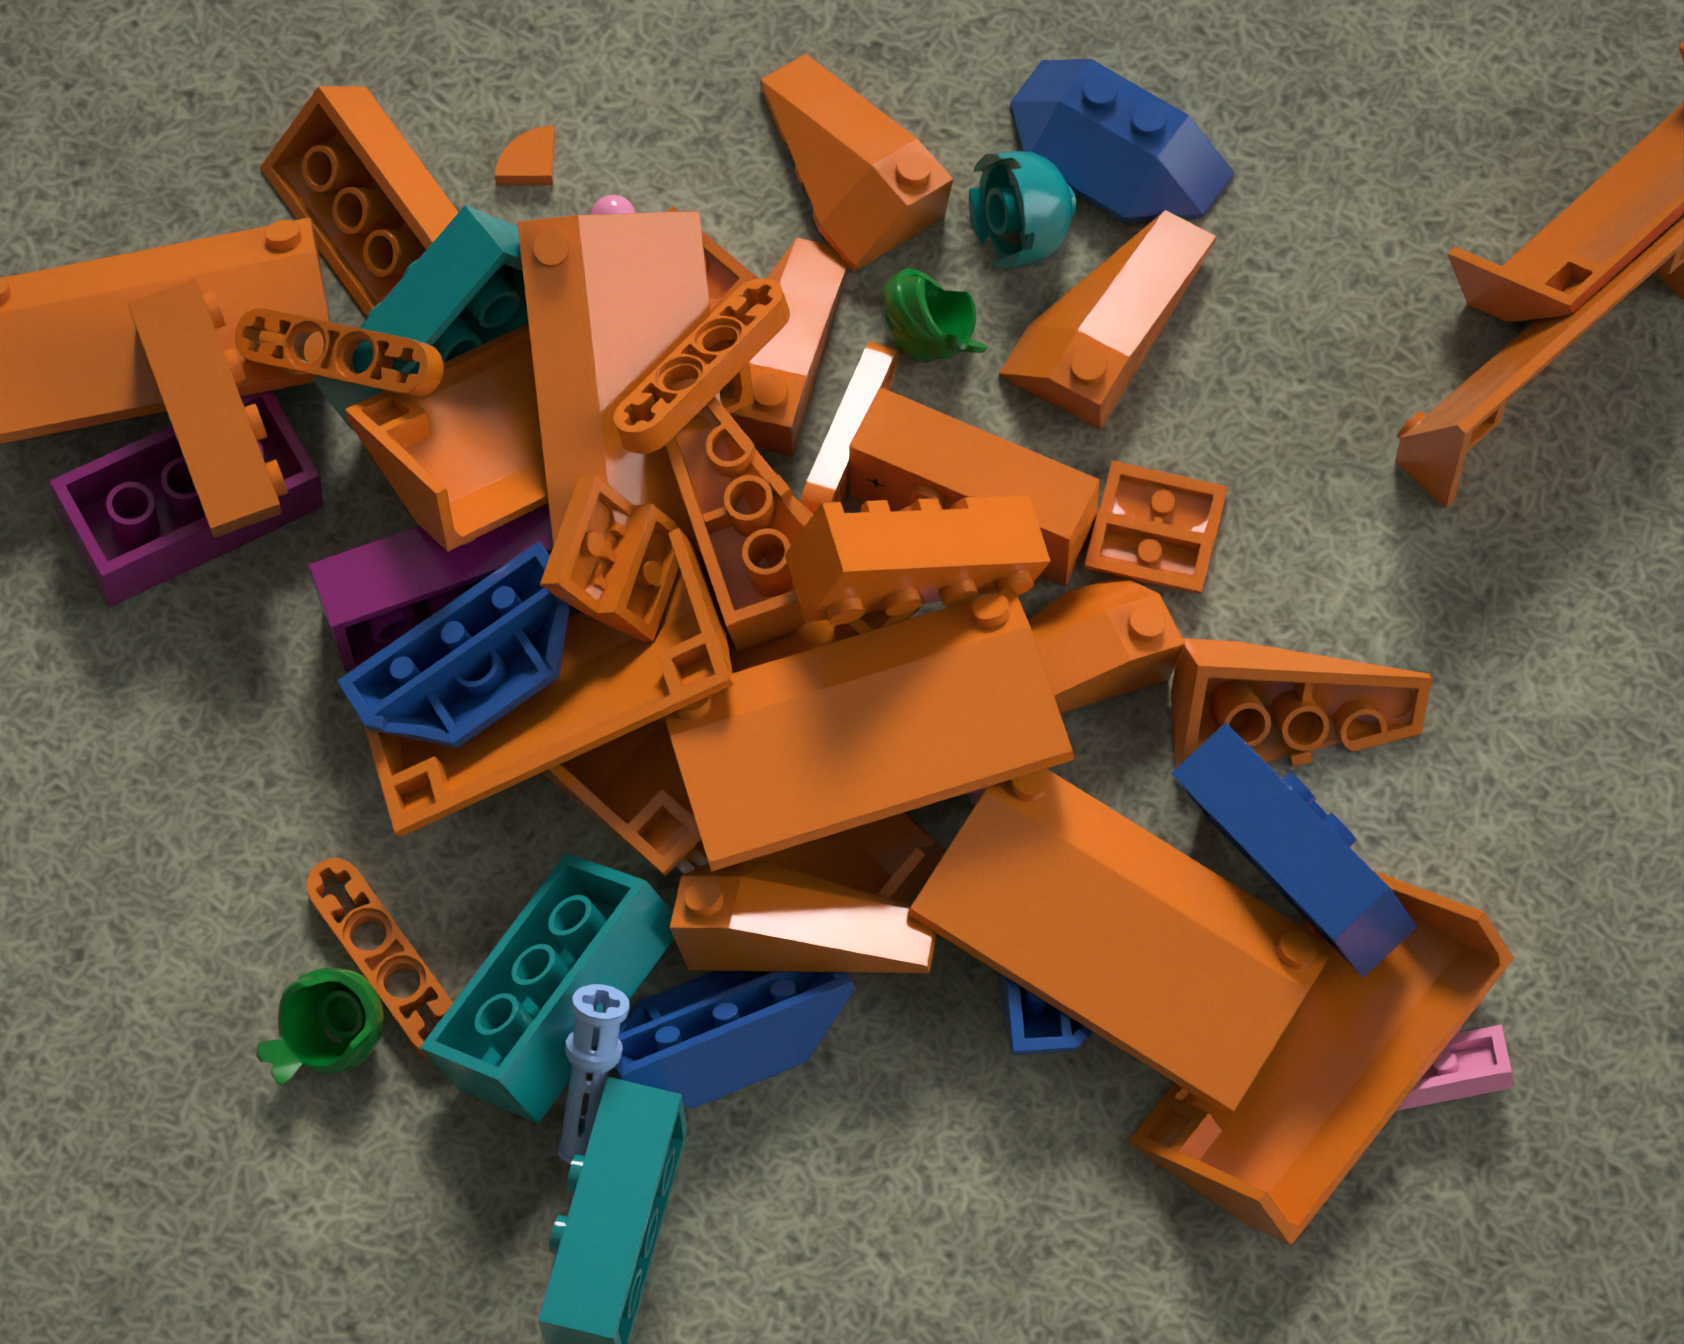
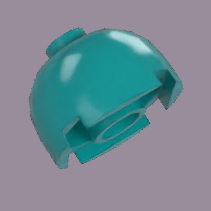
[968,151,1076,269]

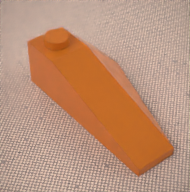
[760,54,953,272]
[999,210,1216,429]
[730,238,849,456]
[665,396,812,652]
[1171,638,1432,768]
[669,862,937,973]

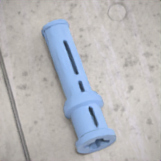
[558,984,630,1164]

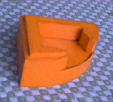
[494,126,555,185]

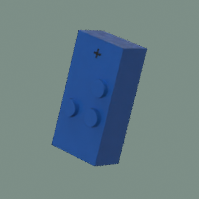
[1171,723,1417,978]

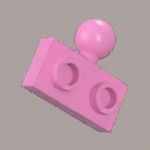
[1396,1025,1515,1111]

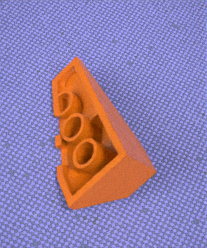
[1028,576,1185,714]

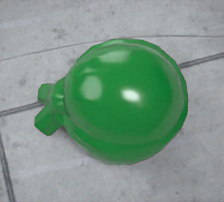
[881,268,988,363]
[256,968,384,1085]

